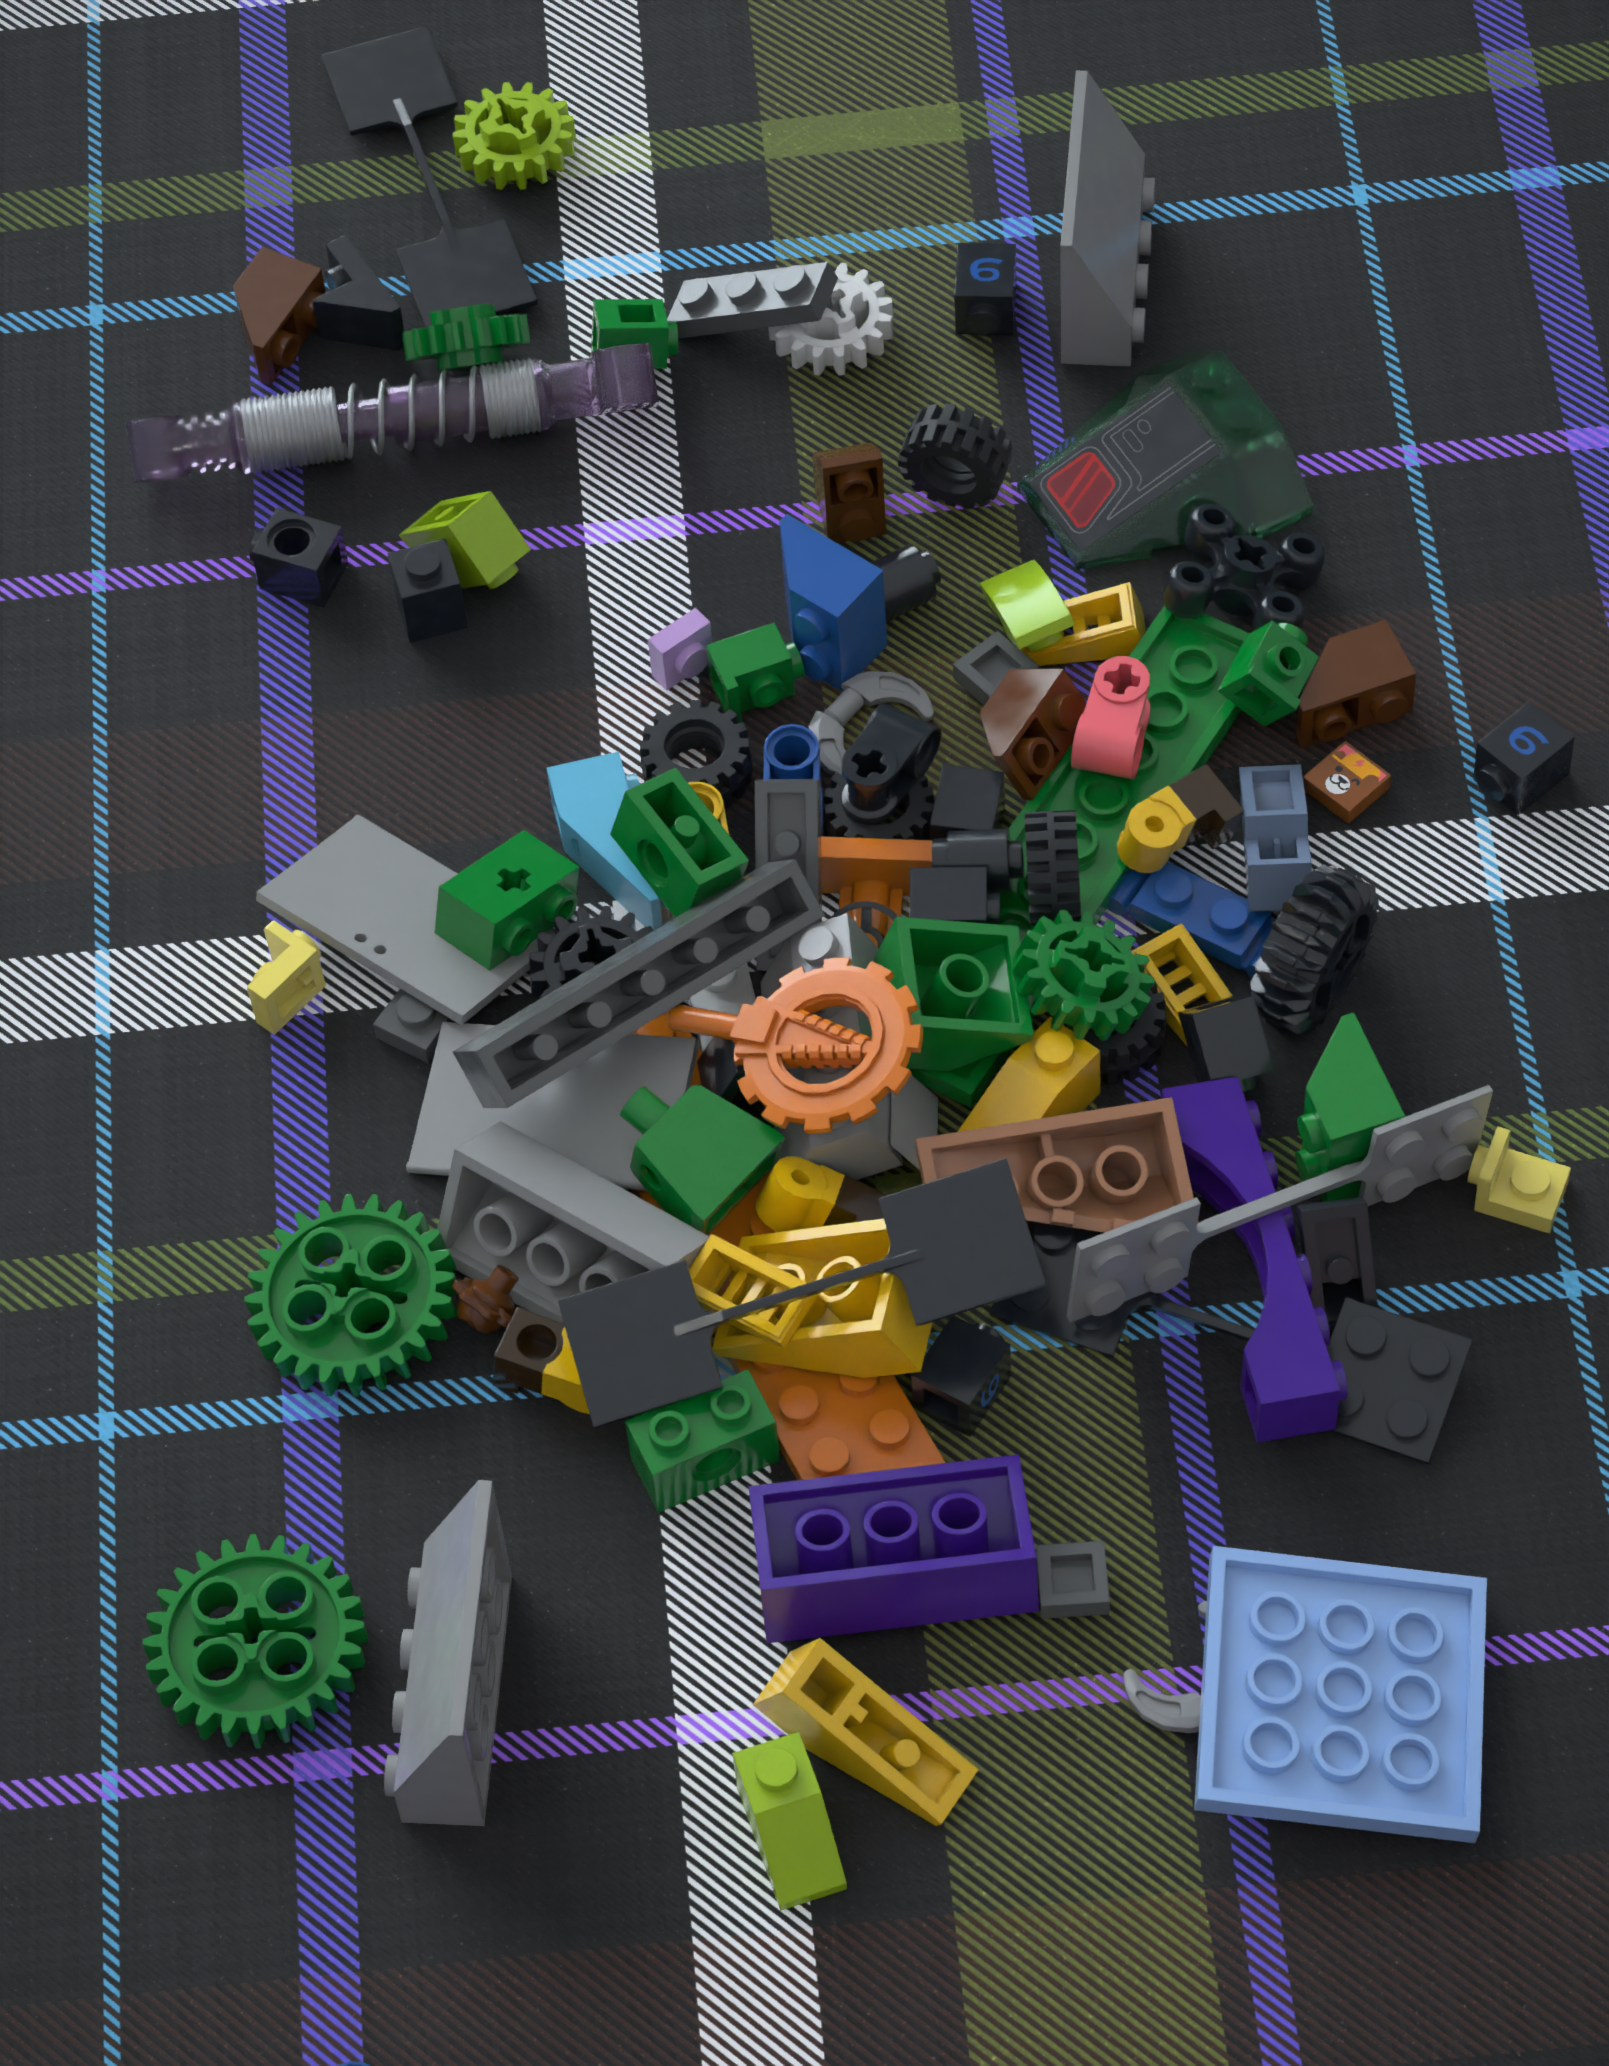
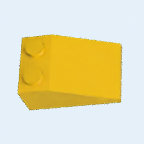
[712,1219,932,1378]

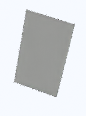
[890,1075,938,1170]

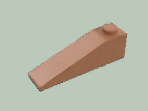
[915,1097,1199,1233]

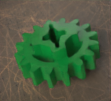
[402,303,531,371]
[1012,910,1154,1041]

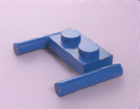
[1107,862,1275,978]

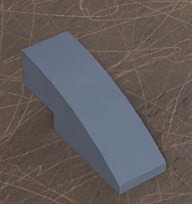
[1239,764,1312,912]

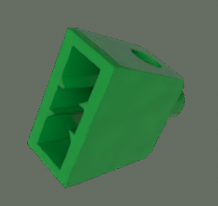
[620,1085,785,1235]

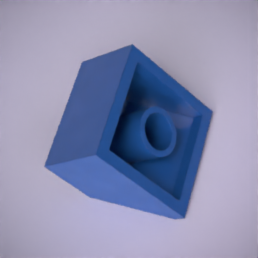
[779,514,887,692]

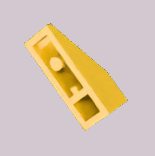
[958,1016,1101,1132]
[753,1638,979,1826]

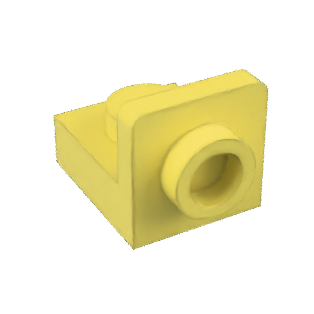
[247,920,326,1035]
[1468,1127,1571,1234]

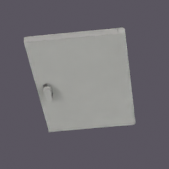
[256,815,555,1025]
[406,1022,699,1191]

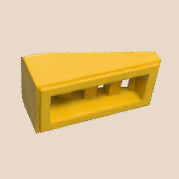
[1020,582,1146,666]
[1131,923,1232,1047]
[689,1234,820,1348]

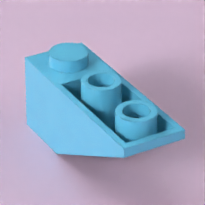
[546,751,667,930]

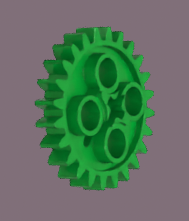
[244,1194,457,1397]
[143,1534,368,1749]

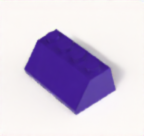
[748,1454,1039,1643]

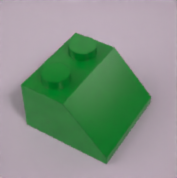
[874,917,1034,1071]
[1295,1012,1405,1202]

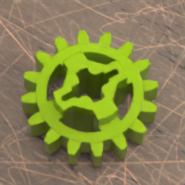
[452,82,576,190]

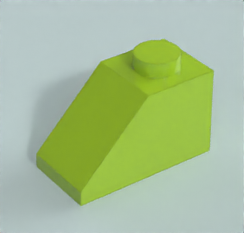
[399,491,531,589]
[732,1732,847,1911]

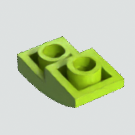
[979,559,1075,651]

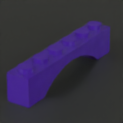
[1161,1076,1348,1443]

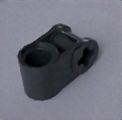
[841,703,942,824]

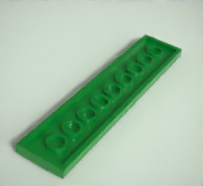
[907,605,1250,1108]

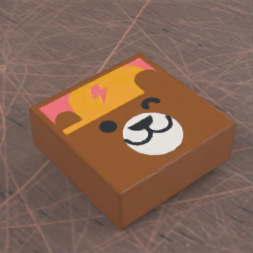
[1303,741,1391,824]

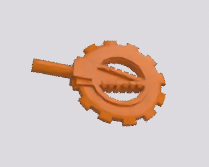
[668,957,923,1134]

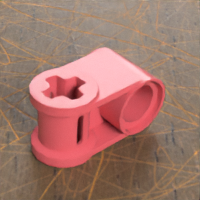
[1071,656,1150,779]

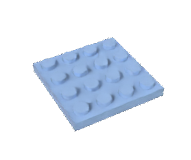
[1194,1546,1487,1843]

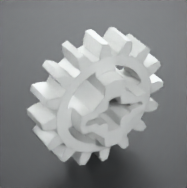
[768,263,893,375]

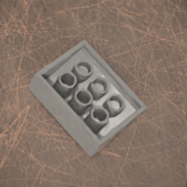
[1060,70,1155,367]
[384,1480,512,1826]

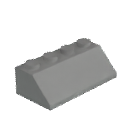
[760,913,903,1180]
[438,1121,710,1324]

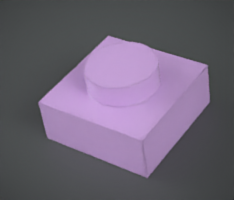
[648,608,713,691]

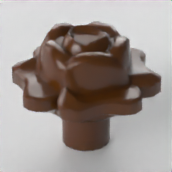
[452,1265,519,1334]

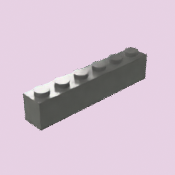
[453,859,825,1108]

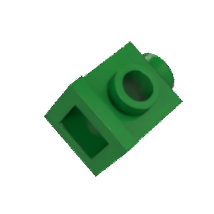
[591,299,678,380]
[1217,621,1319,727]
[706,622,805,723]

